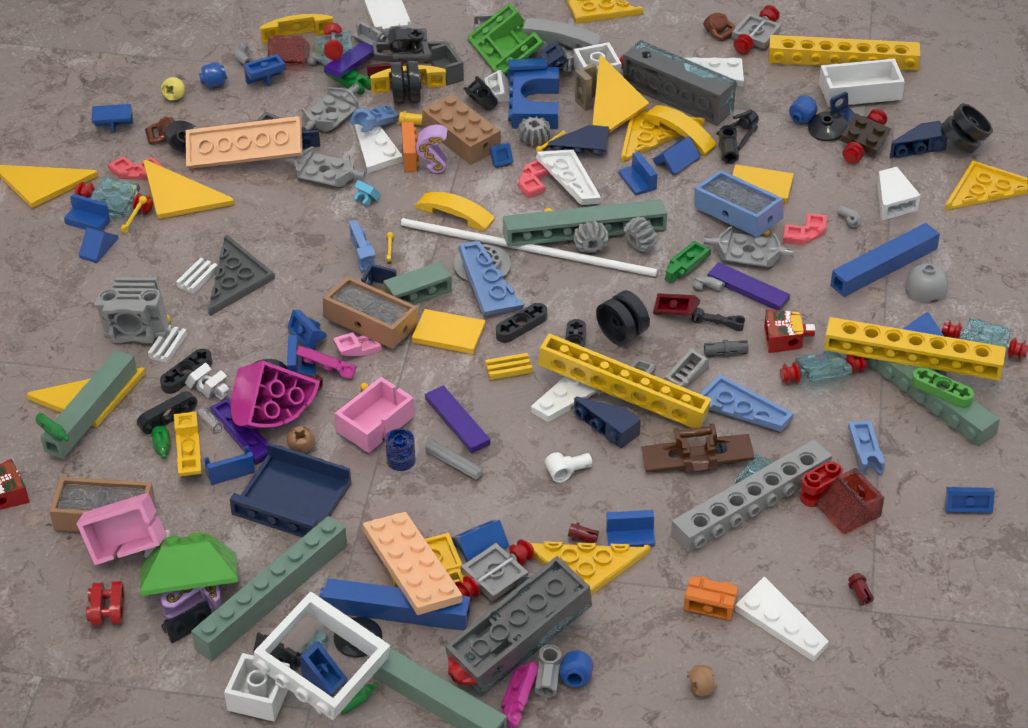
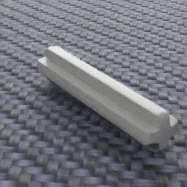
[425,440,483,480]

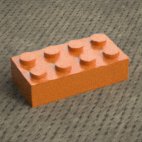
[401,122,419,172]

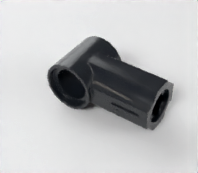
[718,125,739,164]

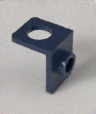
[830,92,856,126]
[302,130,320,148]
[361,263,397,286]

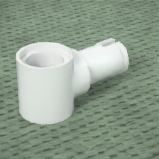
[544,452,592,483]

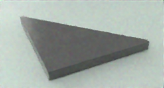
[208,235,275,316]

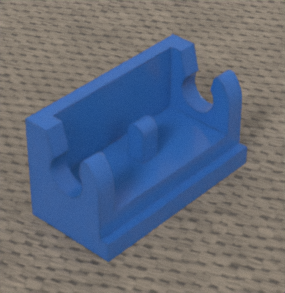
[204,446,255,485]

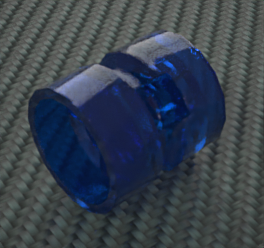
[385,428,416,471]

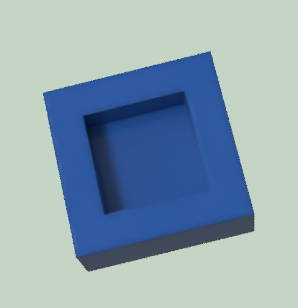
[489,142,513,167]

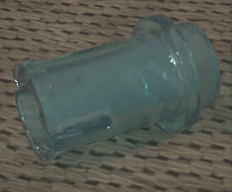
[301,630,329,655]

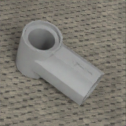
[535,644,561,698]

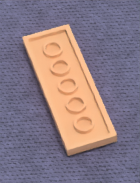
[186,116,303,169]
[362,512,463,615]

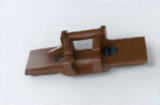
[642,424,755,473]

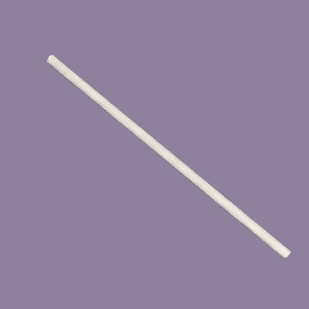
[401,218,658,277]

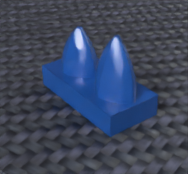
[287,310,327,350]
[945,487,995,513]

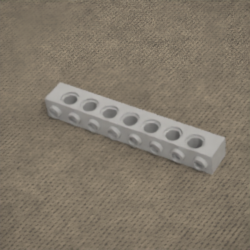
[671,440,832,553]

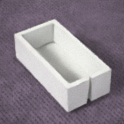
[819,59,905,107]

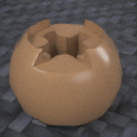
[287,426,315,453]
[687,665,717,697]

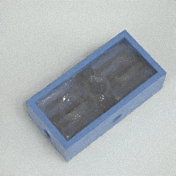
[694,170,783,237]

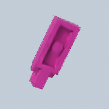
[296,346,357,378]
[501,662,539,728]

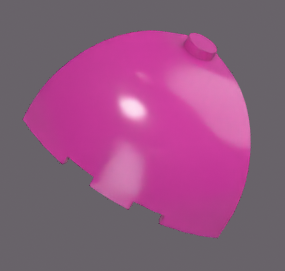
[231,361,320,429]

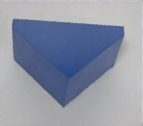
[79,227,118,263]
[300,641,347,696]

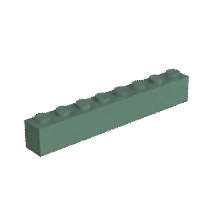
[503,199,667,247]
[866,323,1000,447]
[191,516,347,662]

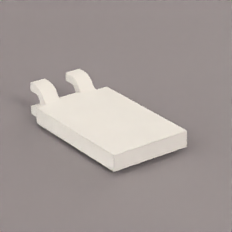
[364,0,411,39]

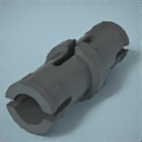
[704,340,749,357]

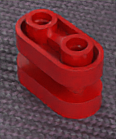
[800,462,843,507]
[86,581,125,626]

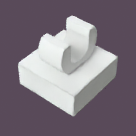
[185,363,211,393]
[202,370,229,400]

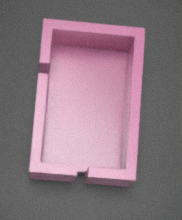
[335,377,415,453]
[76,492,166,565]

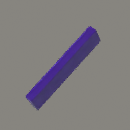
[324,42,378,78]
[707,262,790,310]
[425,385,490,453]
[209,398,268,465]

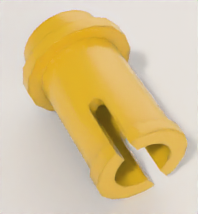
[399,110,423,126]

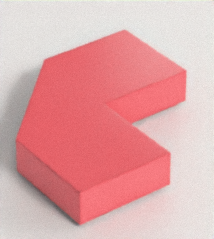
[108,156,163,180]
[518,160,551,198]
[783,213,827,245]

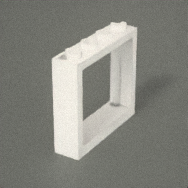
[253,591,390,720]

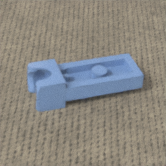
[350,105,400,132]
[349,220,376,272]
[848,420,885,476]

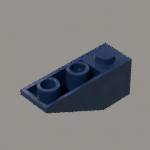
[890,120,948,159]
[548,125,610,155]
[574,396,641,448]

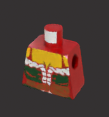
[764,309,815,353]
[0,459,29,510]

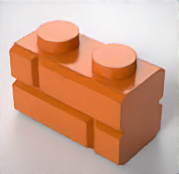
[684,576,739,621]

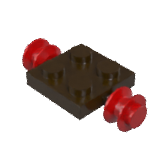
[840,109,891,164]

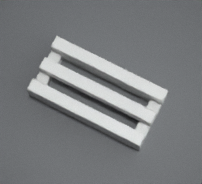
[176,258,218,295]
[148,325,187,363]

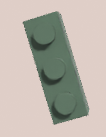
[384,261,452,305]

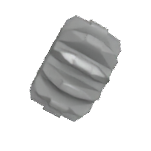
[518,116,551,147]
[624,216,658,252]
[574,220,609,254]

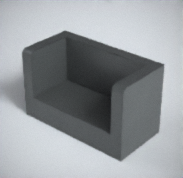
[431,42,464,86]

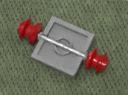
[732,5,782,55]
[455,539,534,602]

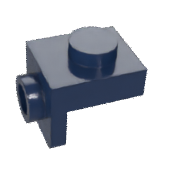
[541,41,569,69]

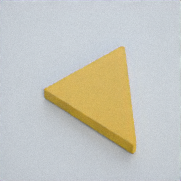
[566,0,643,24]
[593,55,649,133]
[621,111,705,162]
[143,160,234,219]
[945,161,1028,210]
[0,165,98,208]
[27,367,146,427]
[528,541,651,595]

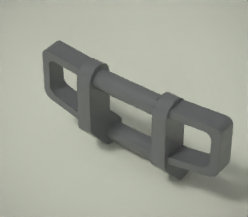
[372,28,446,62]

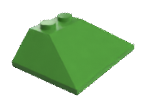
[467,3,544,75]
[140,532,238,596]

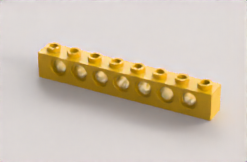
[768,35,920,71]
[824,317,1006,381]
[538,333,711,428]

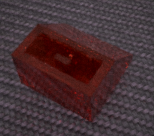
[268,35,310,64]
[816,468,885,534]

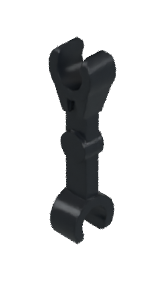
[691,307,745,331]

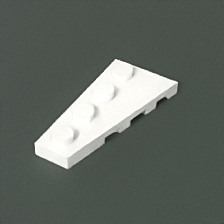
[672,57,744,87]
[354,124,403,173]
[536,150,601,205]
[531,376,603,422]
[735,576,829,662]

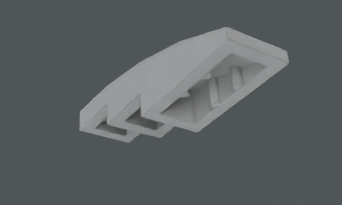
[522,18,600,49]

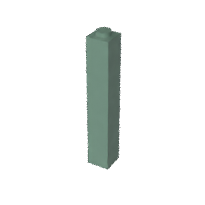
[40,350,137,459]
[372,648,507,728]

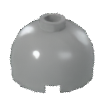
[905,263,948,304]

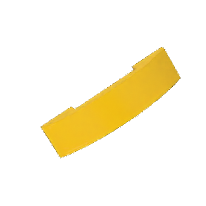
[260,14,333,44]
[370,65,446,93]
[644,105,717,156]
[415,192,495,232]
[174,412,202,477]

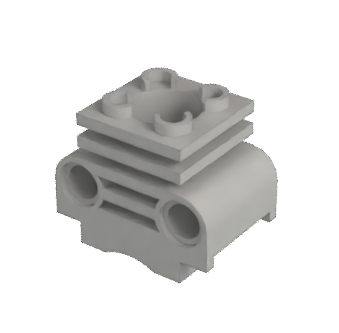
[94,277,169,343]

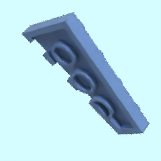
[458,241,524,316]
[700,374,794,432]

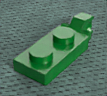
[665,241,711,283]

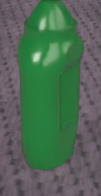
[35,413,69,441]
[152,426,171,459]
[340,682,378,714]

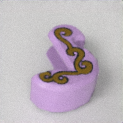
[416,124,448,173]
[161,585,222,619]

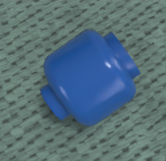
[199,62,228,89]
[789,95,818,124]
[560,650,593,688]

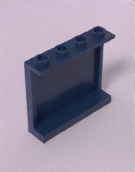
[229,443,352,537]

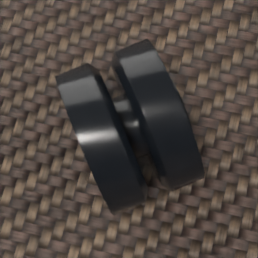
[390,60,421,103]
[942,103,993,153]
[596,290,650,346]

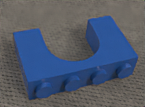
[508,67,559,129]

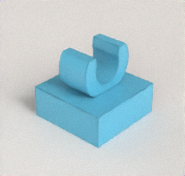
[354,180,381,206]

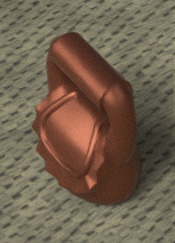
[703,12,736,41]
[145,117,175,144]

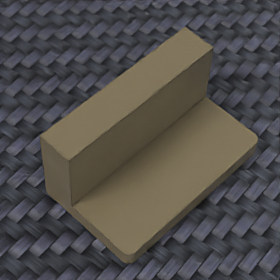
[575,64,597,111]

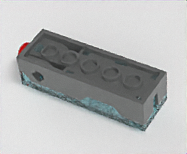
[620,40,736,126]
[445,556,592,697]

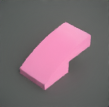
[333,332,382,356]

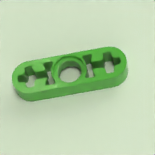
[912,367,974,407]

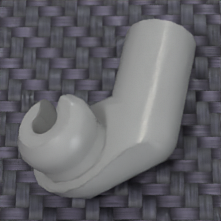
[235,42,252,64]
[307,52,333,66]
[838,205,861,227]
[692,276,725,292]

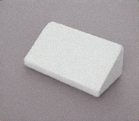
[485,70,509,103]

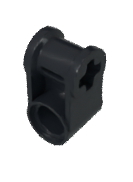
[387,28,424,54]
[463,76,498,110]

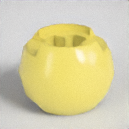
[161,77,185,101]

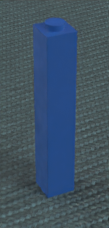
[830,223,940,297]
[319,578,471,631]

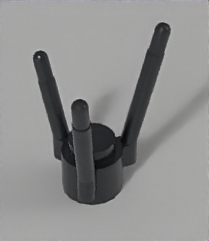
[716,109,759,150]

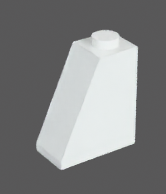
[877,167,921,221]

